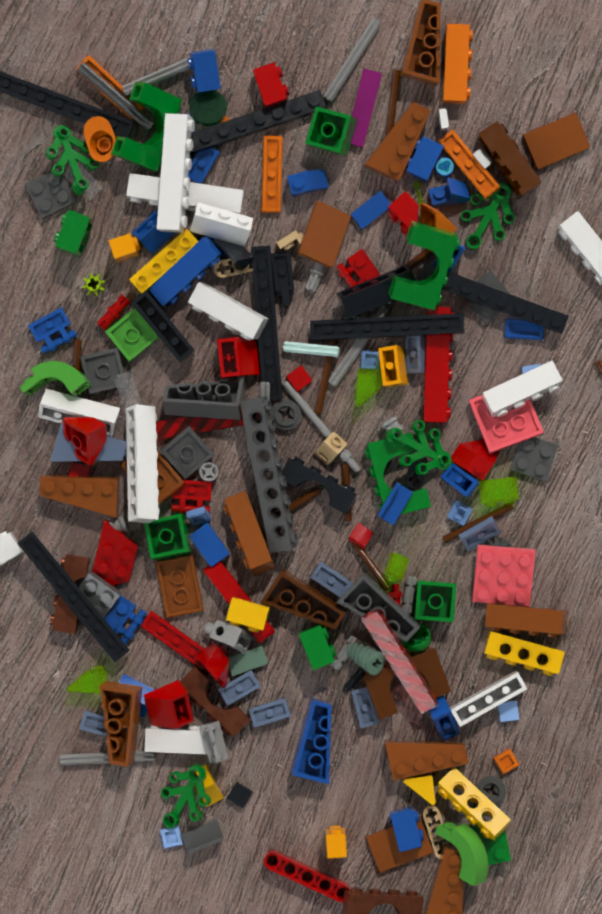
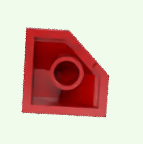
[63,417,107,466]
[451,439,501,481]
[196,641,229,688]

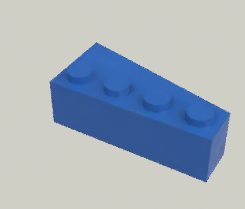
[148,236,225,306]
[290,697,332,784]

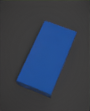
[350,191,391,230]
[504,318,544,340]

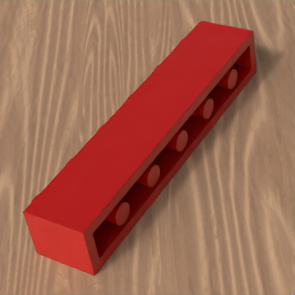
[423,307,454,423]

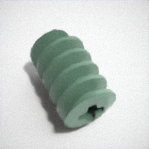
[347,640,386,675]

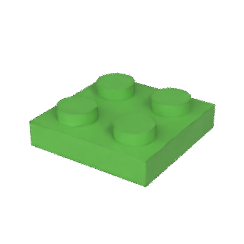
[105,308,159,362]

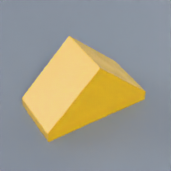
[195,764,224,807]
[402,773,436,806]

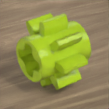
[82,273,106,297]

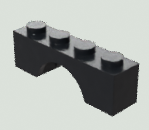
[282,456,358,515]

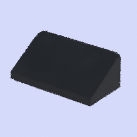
[213,239,254,268]

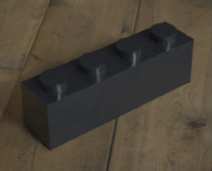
[336,265,415,319]
[131,291,196,363]

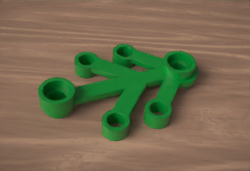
[45,125,99,195]
[460,182,515,250]
[386,420,452,475]
[161,764,211,828]

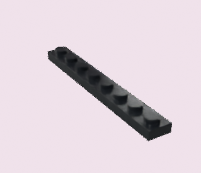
[0,71,135,138]
[190,90,326,155]
[251,246,283,400]
[418,262,569,334]
[310,313,465,341]
[17,531,130,662]

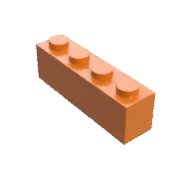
[442,24,473,104]

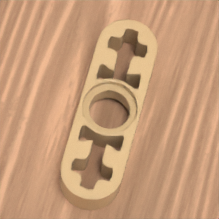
[214,253,253,278]
[423,805,450,859]

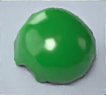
[402,624,431,653]

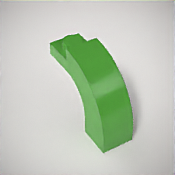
[20,361,92,396]
[435,822,488,886]

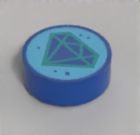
[435,157,454,177]

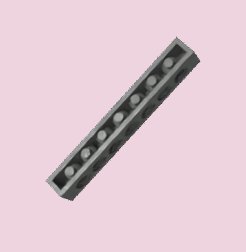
[240,396,298,553]

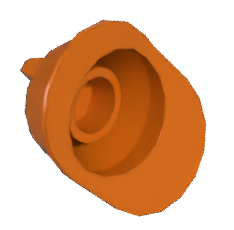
[83,116,116,162]

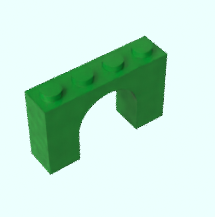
[111,82,182,172]
[388,221,460,310]
[364,432,431,515]

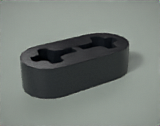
[406,457,428,489]

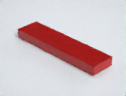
[140,610,205,671]

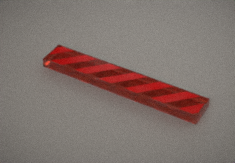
[156,413,258,440]
[361,608,439,714]

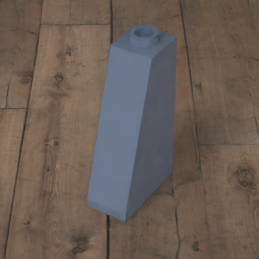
[51,424,127,462]

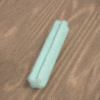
[283,341,339,357]

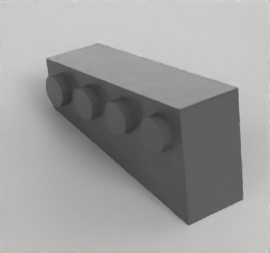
[162,376,247,420]
[337,572,420,642]

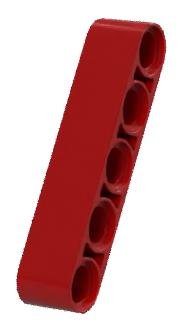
[203,560,275,644]
[264,850,351,903]

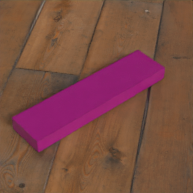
[350,69,382,148]

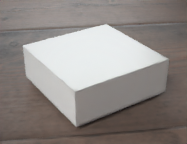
[438,108,449,131]
[473,148,494,169]

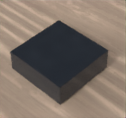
[227,782,253,808]

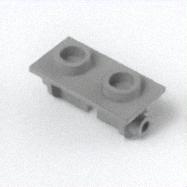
[200,721,229,763]

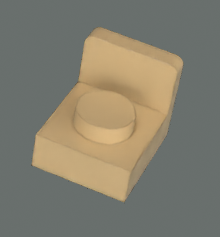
[276,230,303,251]
[314,432,347,466]

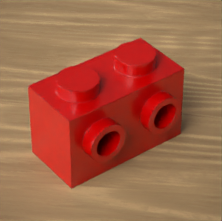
[253,62,289,108]

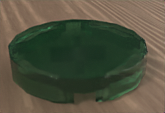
[189,90,227,127]

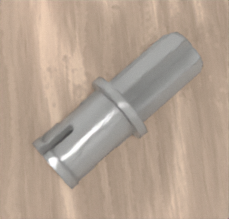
[305,262,325,292]

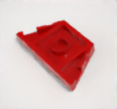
[92,520,138,585]

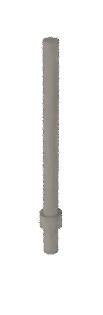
[282,380,361,473]

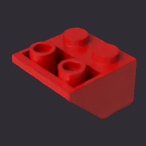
[387,191,419,237]
[217,337,260,378]
[143,680,194,729]

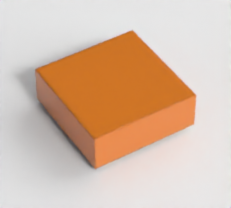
[493,748,519,775]

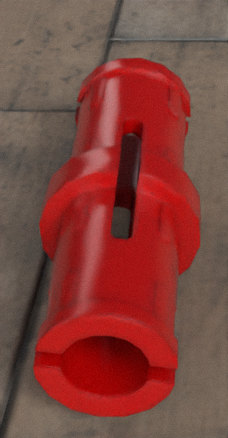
[97,294,131,331]

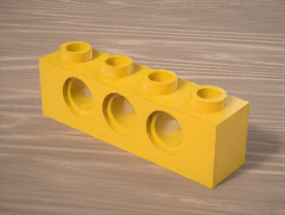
[129,228,198,294]
[483,630,565,676]
[438,767,511,841]

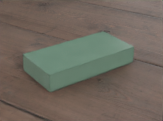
[228,645,268,676]

